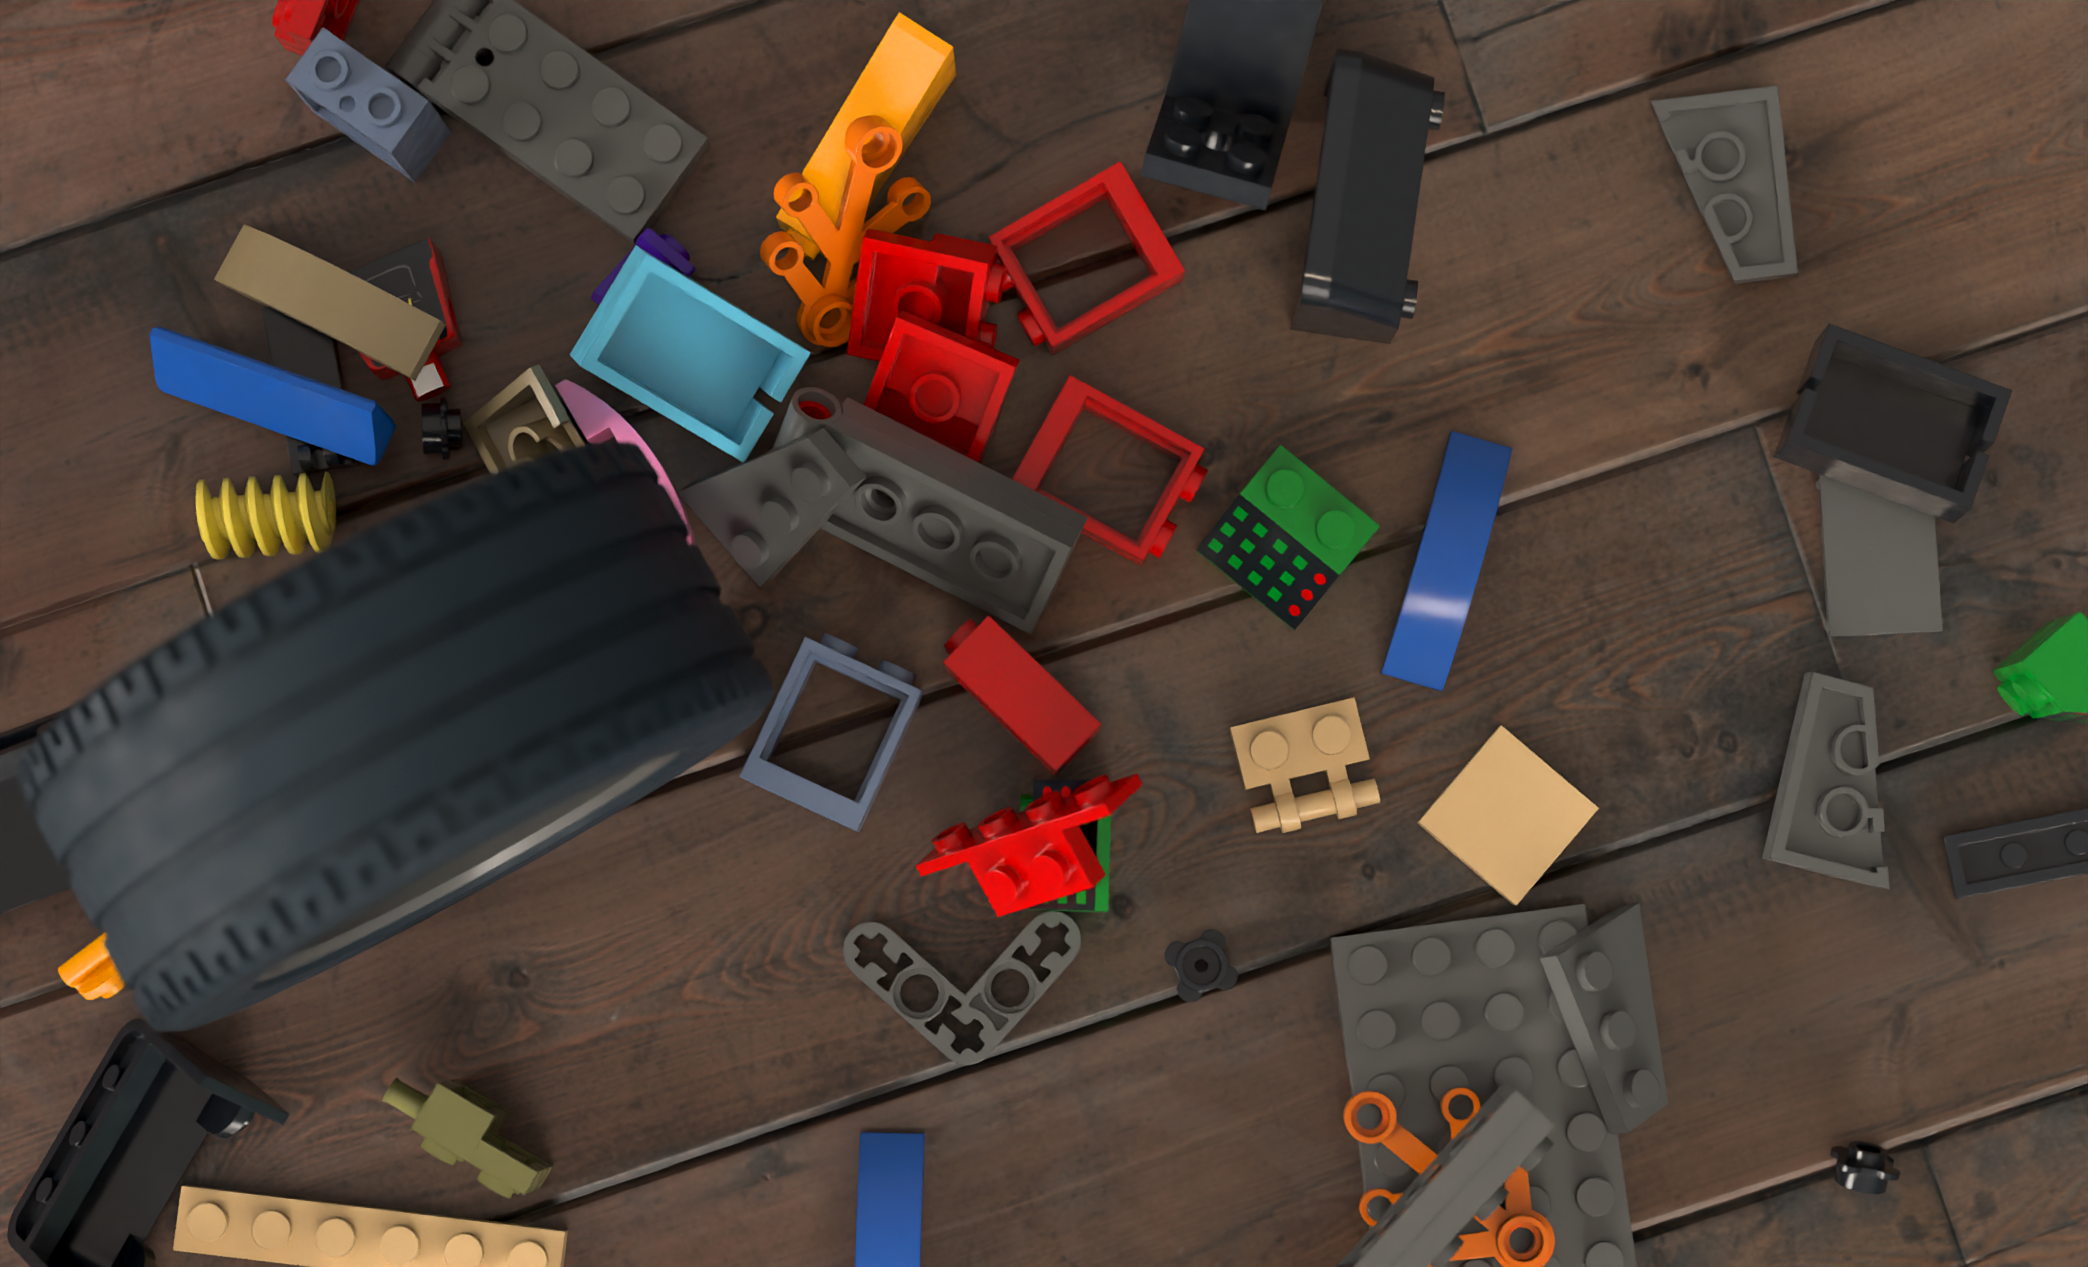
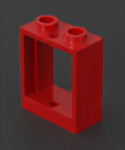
[988,161,1185,356]
[1012,375,1208,567]
[943,615,1101,777]

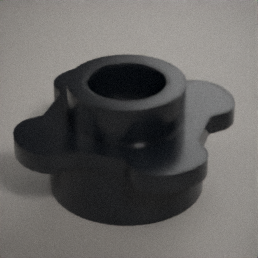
[1165,929,1238,1002]
[1830,1141,1900,1194]

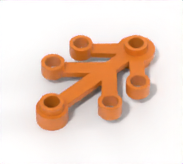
[760,115,931,347]
[1343,1087,1555,1267]

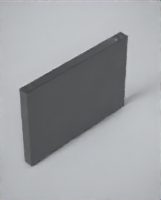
[1816,474,1944,638]

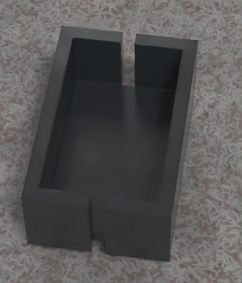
[1774,323,2012,523]

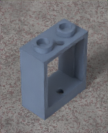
[285,28,451,183]
[740,633,924,833]

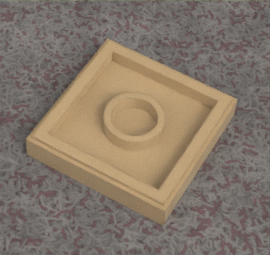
[1417,725,1599,906]

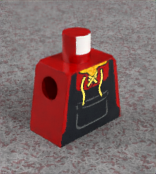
[349,237,463,402]

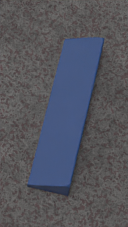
[149,326,396,465]

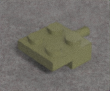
[382,1077,553,1198]

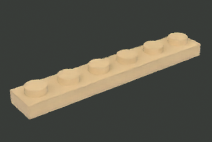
[173,1184,568,1267]

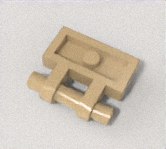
[1229,697,1380,833]

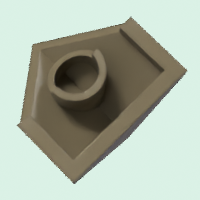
[463,364,587,474]

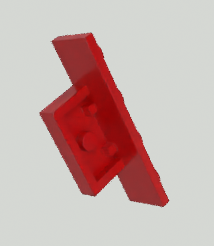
[915,773,1143,917]

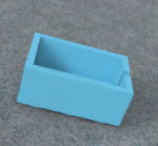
[570,245,811,463]

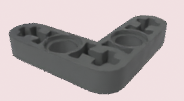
[842,911,1082,1065]

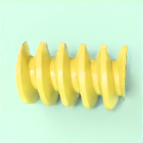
[196,472,336,560]

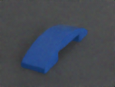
[1380,431,1512,692]
[855,1132,925,1267]

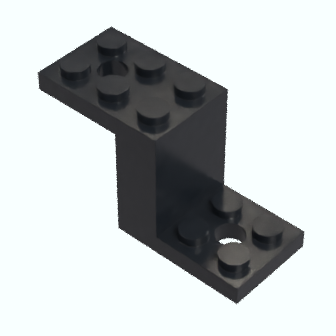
[1140,0,1324,210]

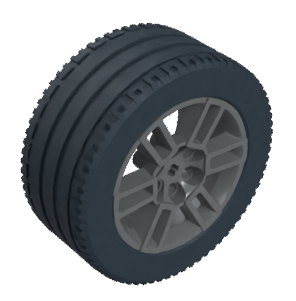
[16,442,775,1031]

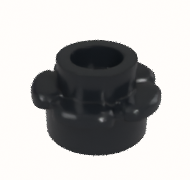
[421,397,462,460]

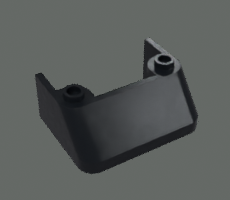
[1290,48,1445,344]
[7,1019,290,1267]

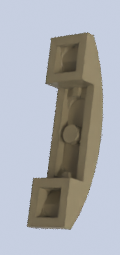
[214,225,446,381]

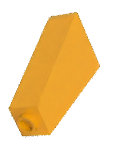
[776,12,956,261]

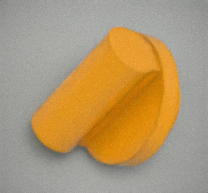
[58,933,125,1000]

